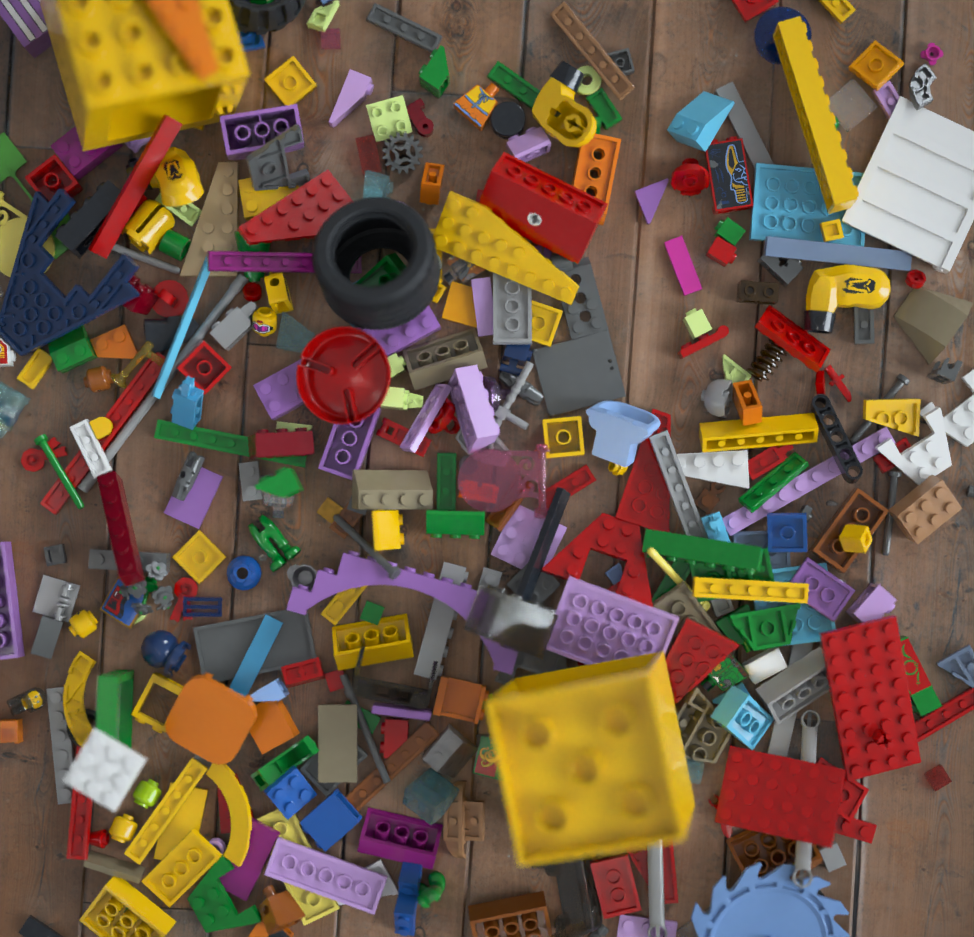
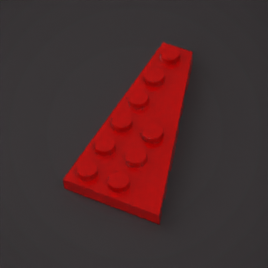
[665,617,740,704]

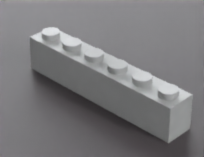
[414,561,469,680]

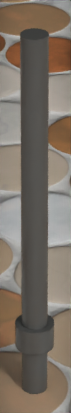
[339,673,391,784]

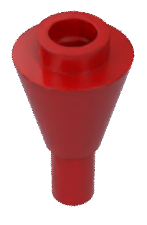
[89,829,110,849]

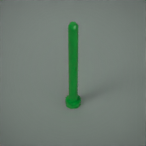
[34,434,84,510]

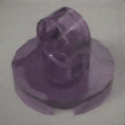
[483,376,510,413]

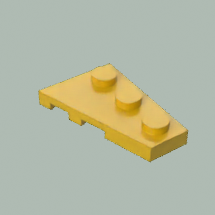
[863,398,921,437]

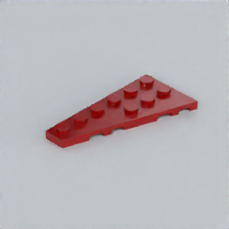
[615,409,671,533]

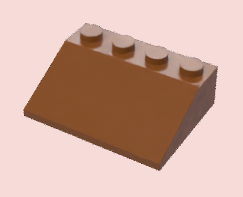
[725,830,823,879]
[468,891,553,937]

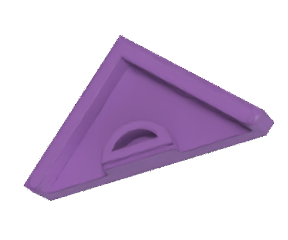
[634,178,669,225]

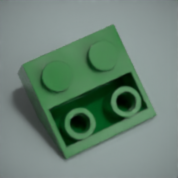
[418,45,450,99]
[255,466,304,498]

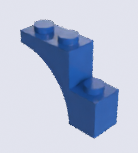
[394,862,422,936]

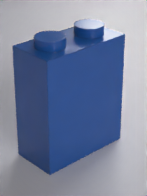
[300,789,362,852]

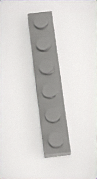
[46,687,75,804]

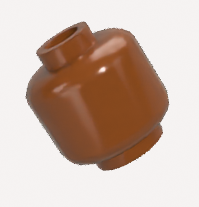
[83,366,114,393]

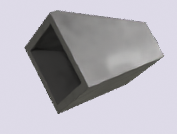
[423,724,478,778]

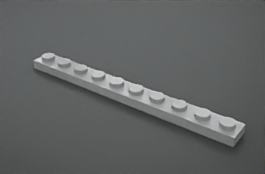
[649,430,734,617]

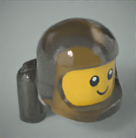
[7,687,47,716]

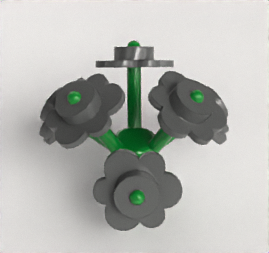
[119,561,174,615]

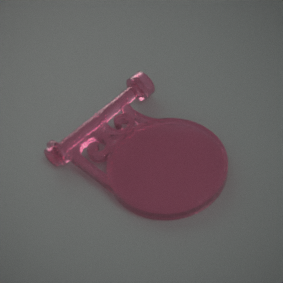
[458,444,550,519]

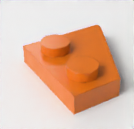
[90,324,141,360]

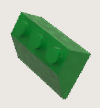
[426,510,485,539]

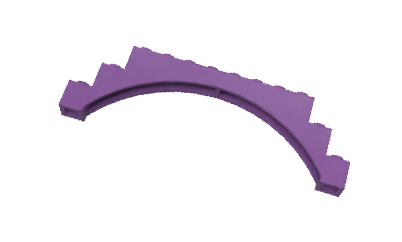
[286,550,518,674]

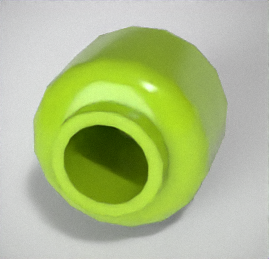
[132,779,162,809]

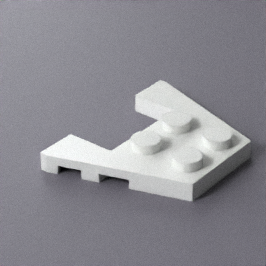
[920,369,974,447]
[875,407,952,485]

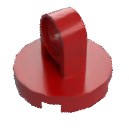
[671,158,709,196]
[152,280,189,317]
[428,398,460,434]

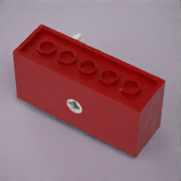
[478,152,608,264]

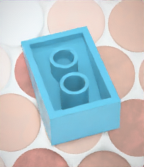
[667,91,735,152]
[710,685,774,750]

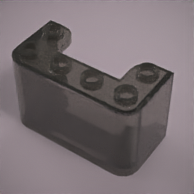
[464,584,559,659]

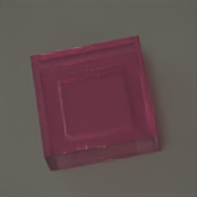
[321,28,341,50]

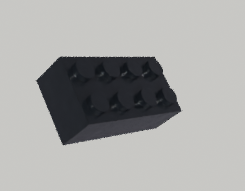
[55,180,121,259]

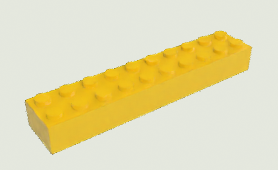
[773,16,859,214]

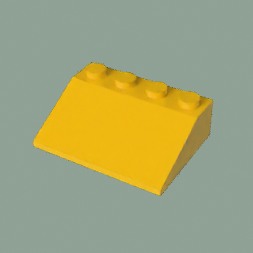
[79,876,176,937]

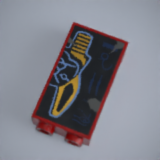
[703,136,753,215]

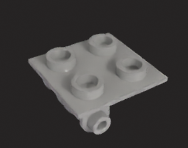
[32,575,81,622]

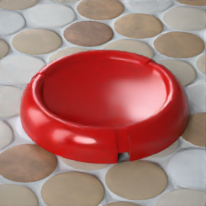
[296,326,391,424]

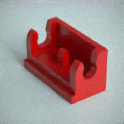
[281,657,325,688]

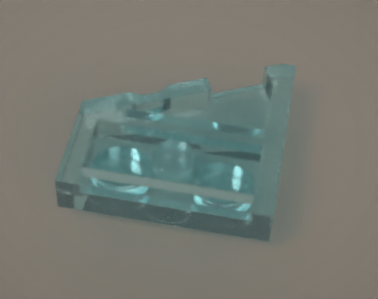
[276,312,316,353]

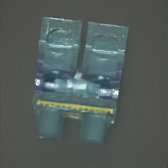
[0,381,31,439]

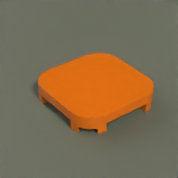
[165,673,258,765]

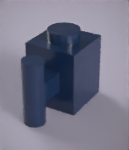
[499,344,533,376]

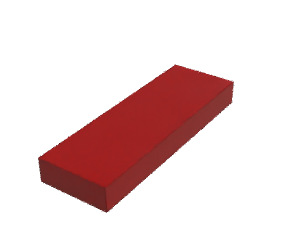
[538,464,596,511]

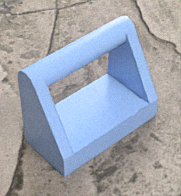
[251,677,289,701]

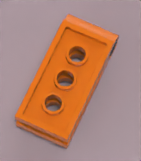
[571,133,621,226]

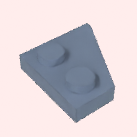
[936,644,974,688]

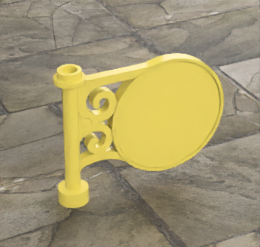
[0,191,55,277]

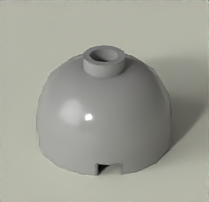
[701,379,733,418]

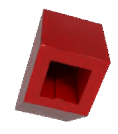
[380,717,409,758]

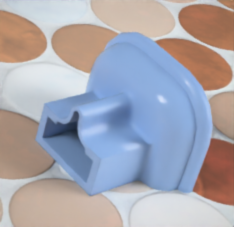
[586,400,660,467]

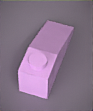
[329,69,374,128]

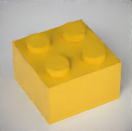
[542,416,585,459]

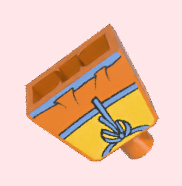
[454,83,499,131]

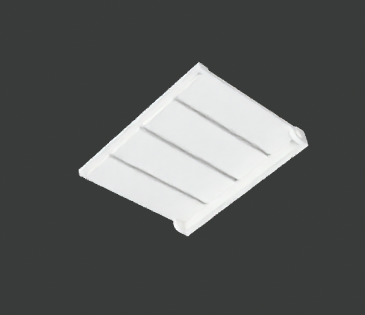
[841,96,974,274]

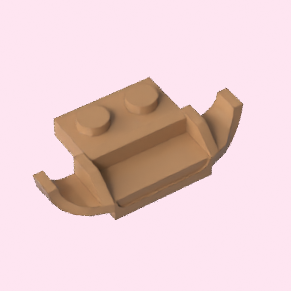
[443,781,485,858]

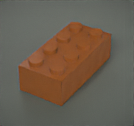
[809,488,889,573]

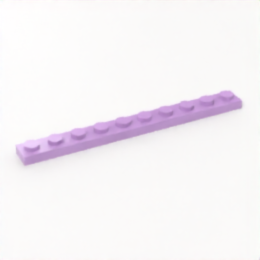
[722,426,896,536]

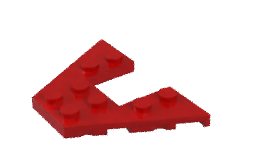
[541,513,653,607]

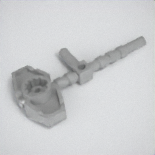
[455,361,534,466]

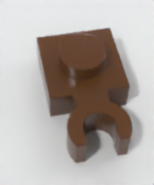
[694,482,726,515]

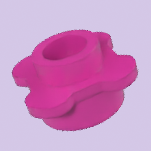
[920,43,943,66]

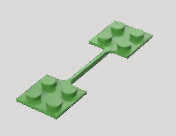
[0,132,70,259]

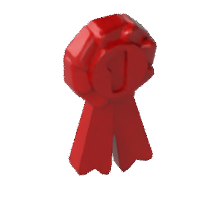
[21,437,68,472]
[170,577,198,623]

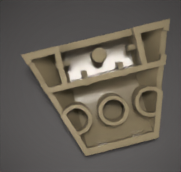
[893,287,973,365]
[675,687,731,764]

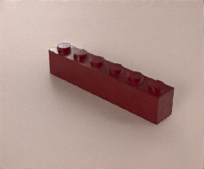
[97,471,145,587]

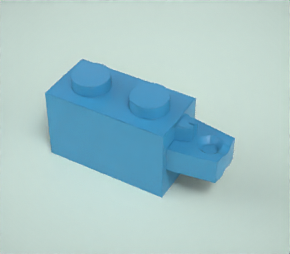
[170,376,204,430]

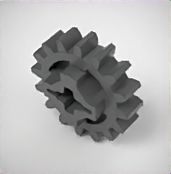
[382,131,423,174]

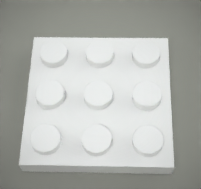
[63,728,147,812]

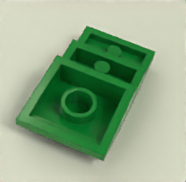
[690,547,775,602]

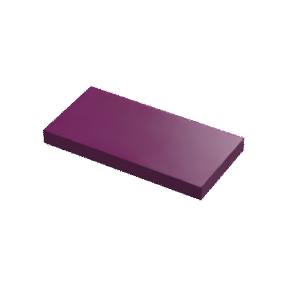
[219,817,280,901]

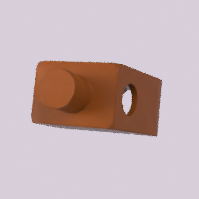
[259,885,306,935]

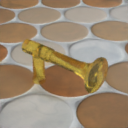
[111,341,165,388]

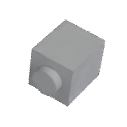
[817,840,847,872]

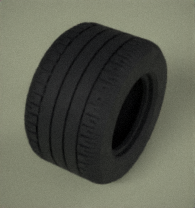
[312,197,440,330]

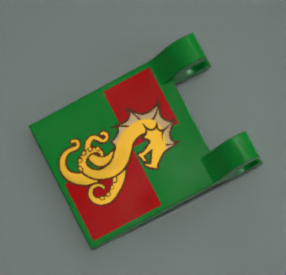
[473,735,502,781]

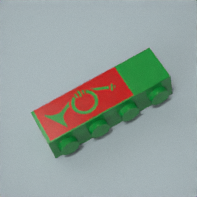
[900,635,942,716]

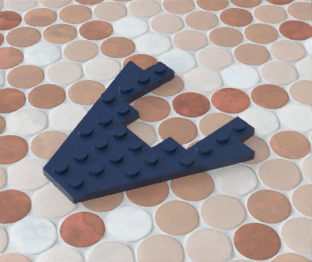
[0,188,140,356]

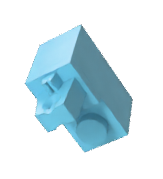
[700,511,730,542]

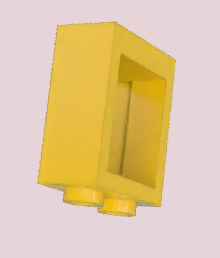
[131,672,184,733]

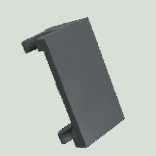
[927,358,963,385]
[31,615,63,659]

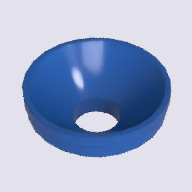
[227,555,262,590]

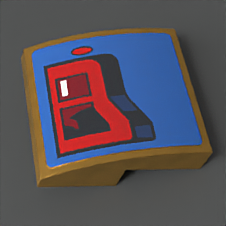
[100,576,151,629]

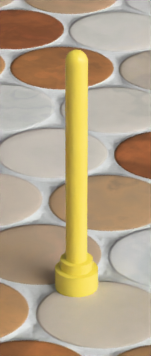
[647,548,711,612]

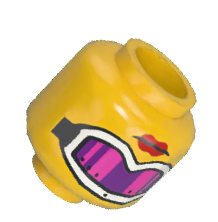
[252,307,277,337]

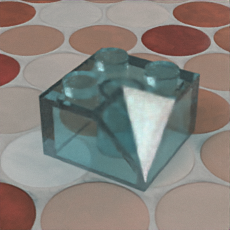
[363,170,393,199]

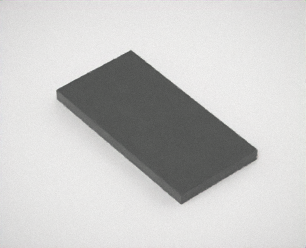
[193,609,317,682]

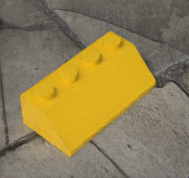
[332,613,414,670]

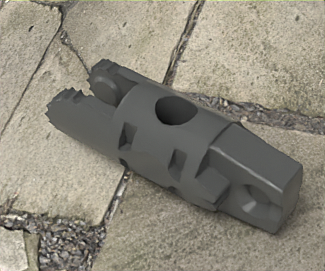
[498,372,543,406]
[172,451,205,501]

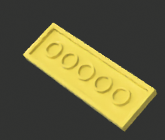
[257,808,340,926]

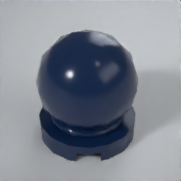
[141,630,191,678]

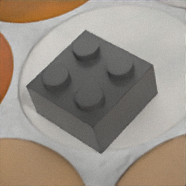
[607,48,635,76]

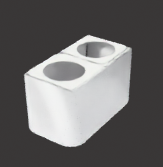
[741,647,788,684]

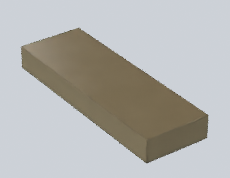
[83,851,146,883]

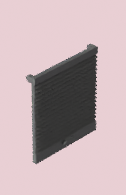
[532,330,626,417]

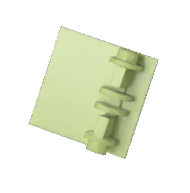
[366,95,413,142]

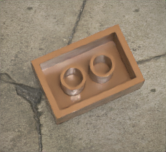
[889,475,962,545]

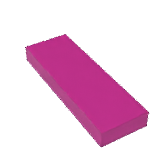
[664,236,702,296]

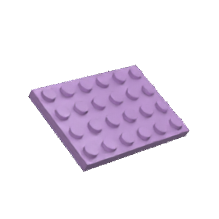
[542,576,679,665]

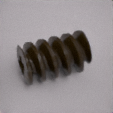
[746,339,787,382]

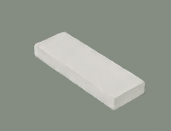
[69,419,113,479]

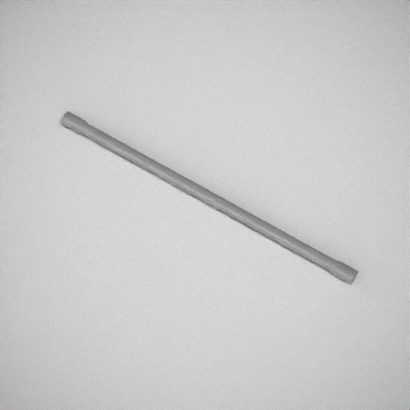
[78,273,248,493]

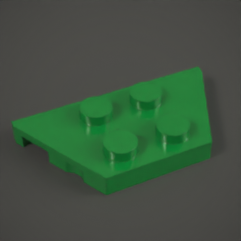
[728,603,801,651]

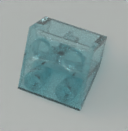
[402,768,460,825]

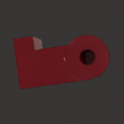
[406,98,434,138]

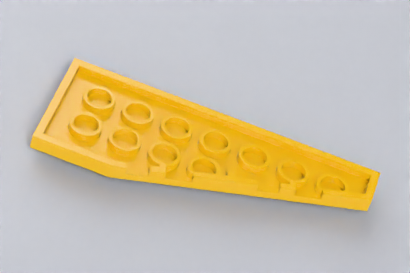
[433,191,579,305]

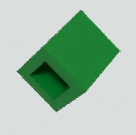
[714,217,746,246]

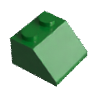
[48,325,98,373]

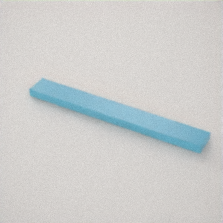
[151,255,210,399]

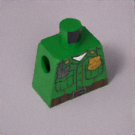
[700,653,749,692]

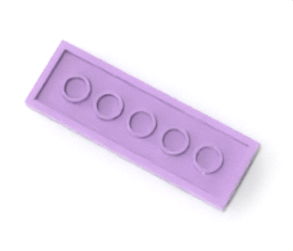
[264,837,388,915]

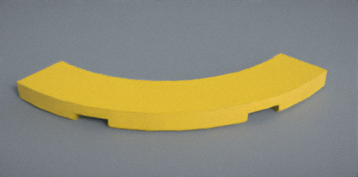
[63,651,96,748]
[206,763,252,867]

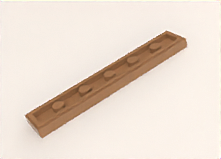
[550,2,635,101]

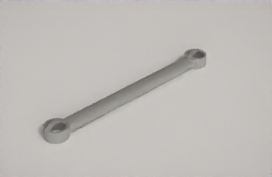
[792,710,821,888]
[647,844,667,937]

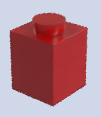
[705,236,737,267]

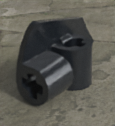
[143,316,199,356]

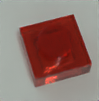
[924,764,952,792]

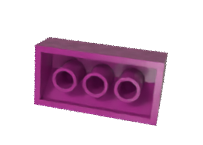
[357,807,443,870]

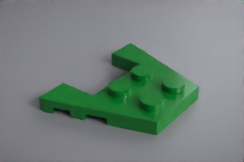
[187,854,263,933]

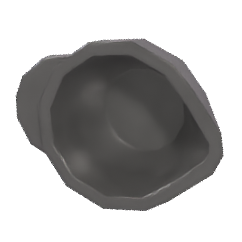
[287,564,317,591]

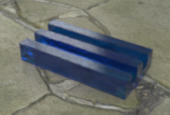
[182,597,222,617]

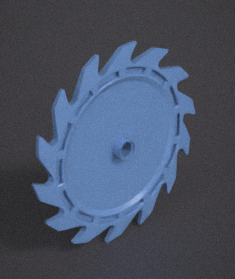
[691,862,850,937]

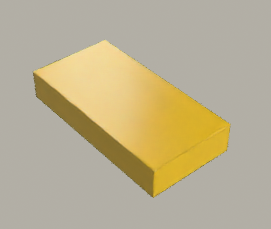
[16,348,53,390]

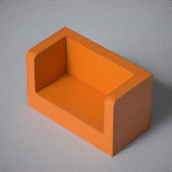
[0,718,23,744]

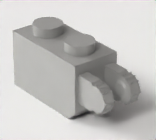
[210,301,258,351]

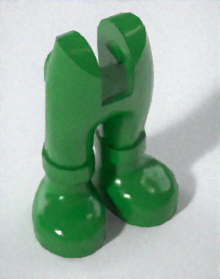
[248,514,301,572]
[418,871,446,908]

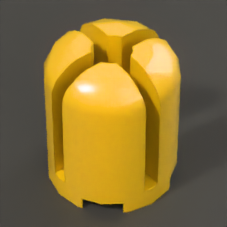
[121,199,175,256]

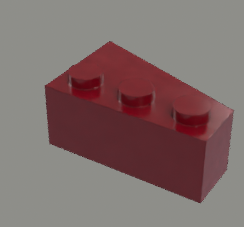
[248,428,314,460]

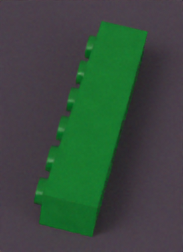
[642,529,764,575]

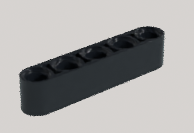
[810,394,863,484]

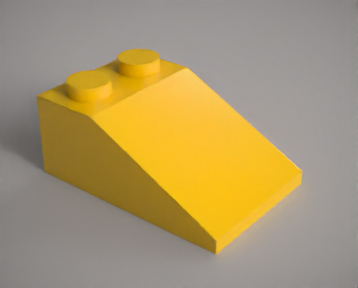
[238,178,299,221]
[372,510,405,550]

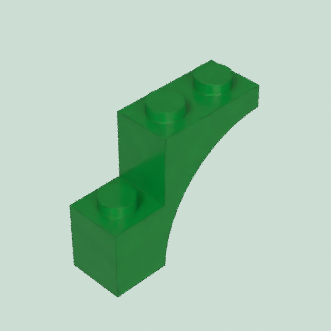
[250,735,319,791]

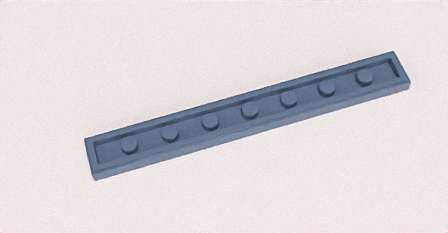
[763,236,912,271]

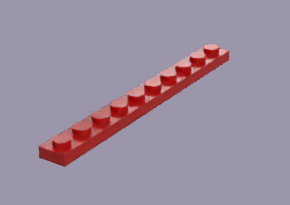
[40,352,166,515]

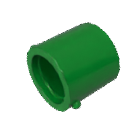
[159,229,191,261]

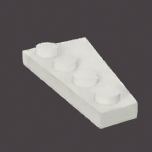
[677,450,749,489]

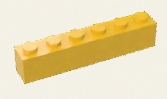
[699,413,819,453]

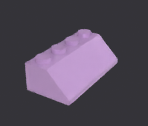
[448,365,500,454]

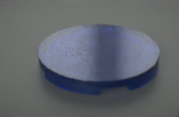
[754,7,812,65]

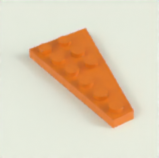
[145,0,218,82]

